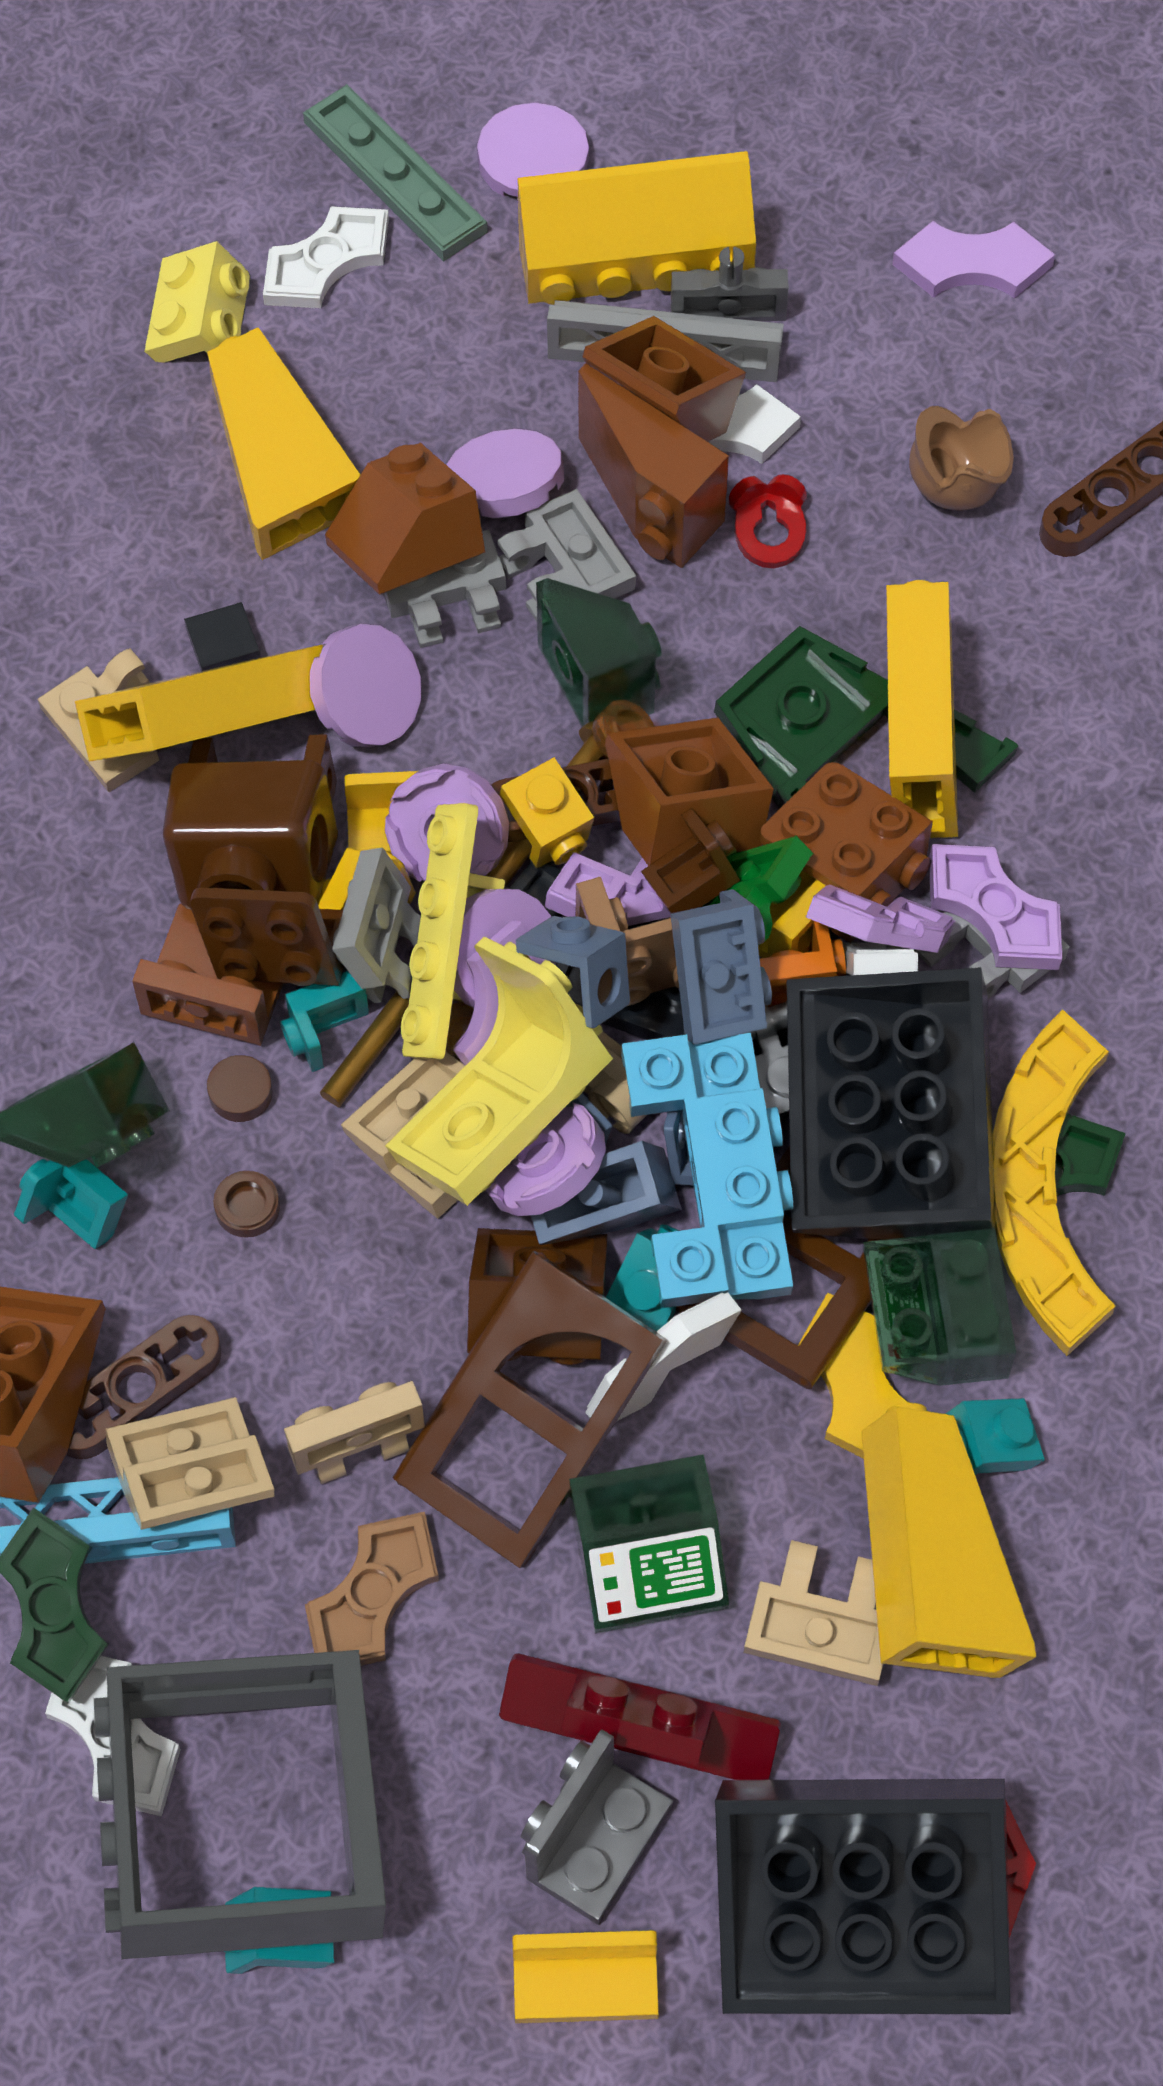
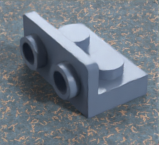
[670,889,772,1045]

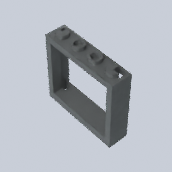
[93,1650,386,1960]

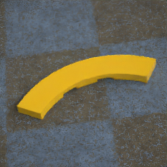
[993,1009,1115,1356]

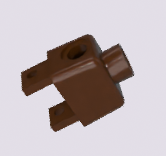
[163,734,338,910]

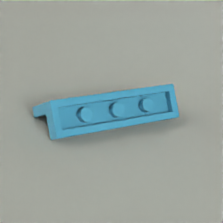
[0,1477,236,1564]

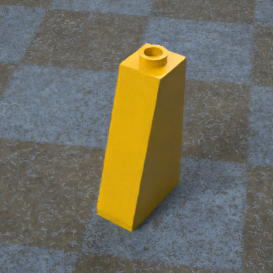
[207,327,360,560]
[886,580,958,838]
[75,645,323,762]
[861,1403,1036,1678]

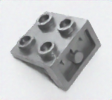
[521,1729,673,1925]

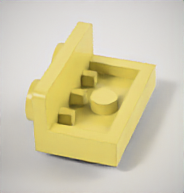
[144,241,250,363]

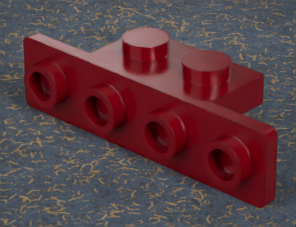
[499,1653,781,1780]

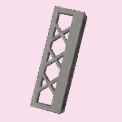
[547,300,784,382]

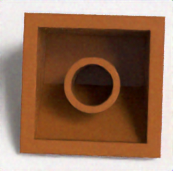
[582,316,746,442]
[325,442,485,595]
[605,717,774,866]

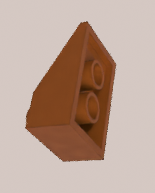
[578,363,729,568]
[0,1287,106,1503]

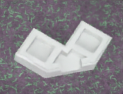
[586,1292,742,1421]

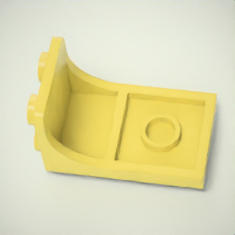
[385,937,613,1206]

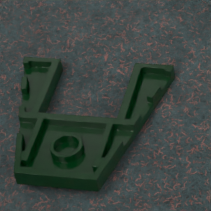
[714,626,1019,809]

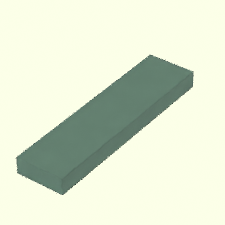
[303,84,488,262]

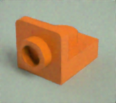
[760,920,846,1007]

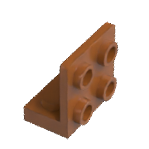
[132,903,283,1046]

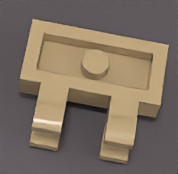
[37,648,159,792]
[284,1381,425,1484]
[744,1540,883,1686]

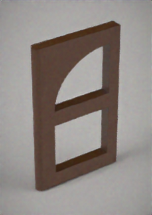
[676,1146,912,1389]
[392,1251,667,1568]

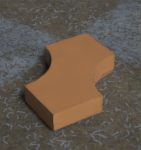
[305,1512,439,1666]

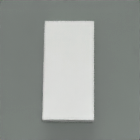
[842,942,918,975]

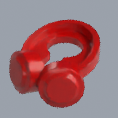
[729,474,807,569]

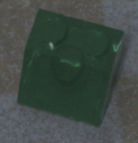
[536,578,662,728]
[0,1042,170,1167]

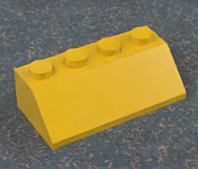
[517,151,756,305]

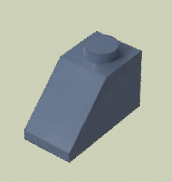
[531,1141,682,1245]

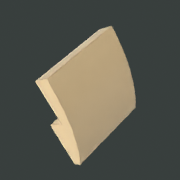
[341,1051,465,1219]
[106,1397,274,1530]

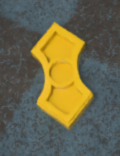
[798,1292,909,1459]

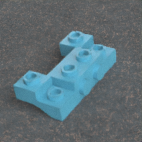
[621,1033,793,1308]

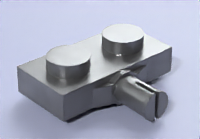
[671,247,789,321]

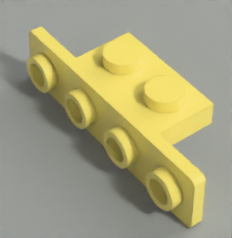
[401,803,505,1060]

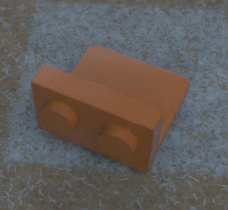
[760,762,933,944]

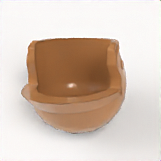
[909,406,1014,511]

